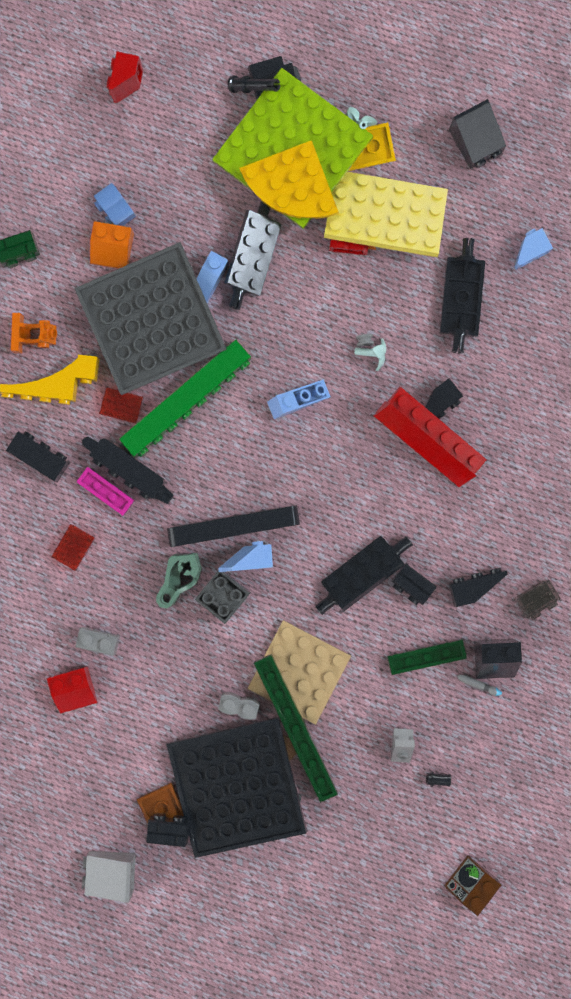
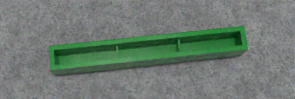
[119,340,251,458]

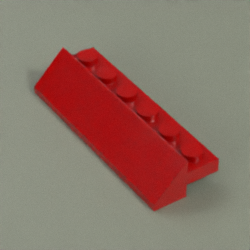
[373,386,487,487]

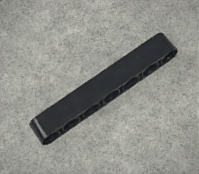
[167,505,300,547]

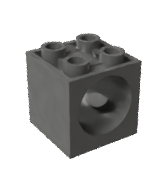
[195,570,251,624]

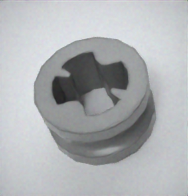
[356,334,374,347]

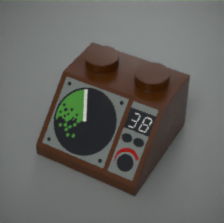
[444,855,502,916]

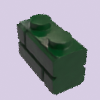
[0,230,40,268]

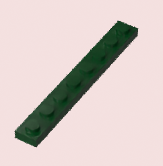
[254,654,338,803]

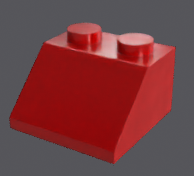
[46,666,98,714]

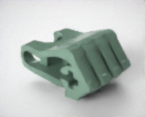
[156,553,202,608]

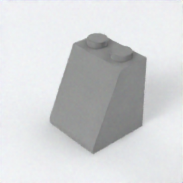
[82,851,136,903]

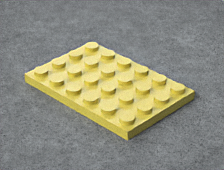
[324,172,448,258]

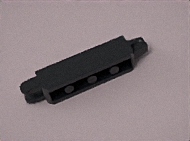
[82,436,174,504]

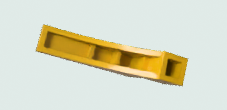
[0,355,100,405]

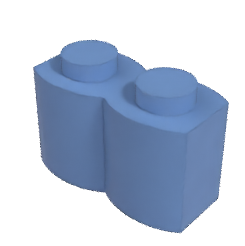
[94,183,136,226]

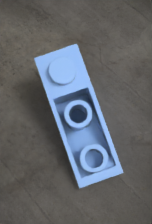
[267,379,331,419]

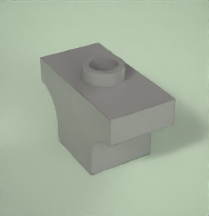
[391,728,415,763]

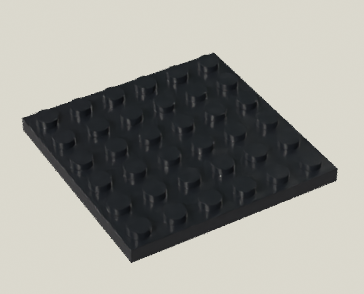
[166,717,307,858]

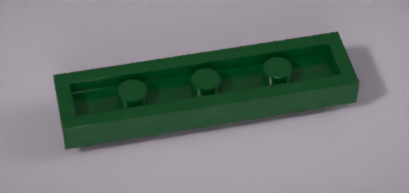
[387,639,467,675]

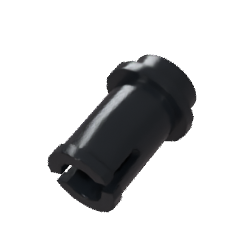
[426,771,451,787]

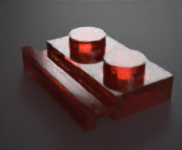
[99,387,144,424]
[51,524,95,571]

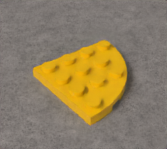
[239,140,339,219]

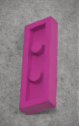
[77,467,135,516]

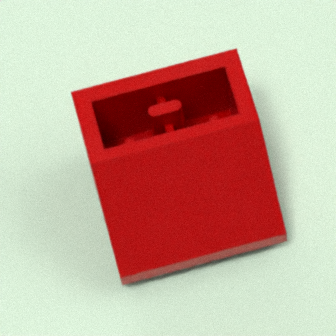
[107,51,144,103]

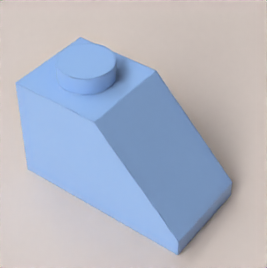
[514,228,553,270]

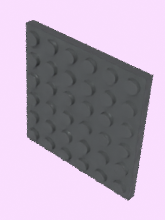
[74,242,227,395]

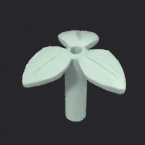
[346,107,378,129]
[355,338,386,371]

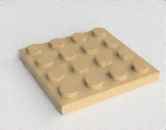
[247,620,351,725]

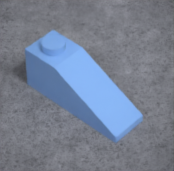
[197,251,229,304]
[218,541,273,572]

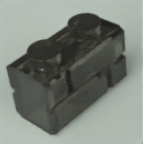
[513,579,561,620]

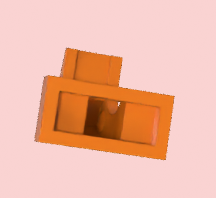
[11,313,57,354]

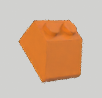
[90,221,134,269]

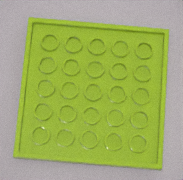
[212,68,373,229]

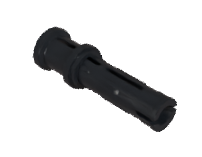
[228,75,280,93]

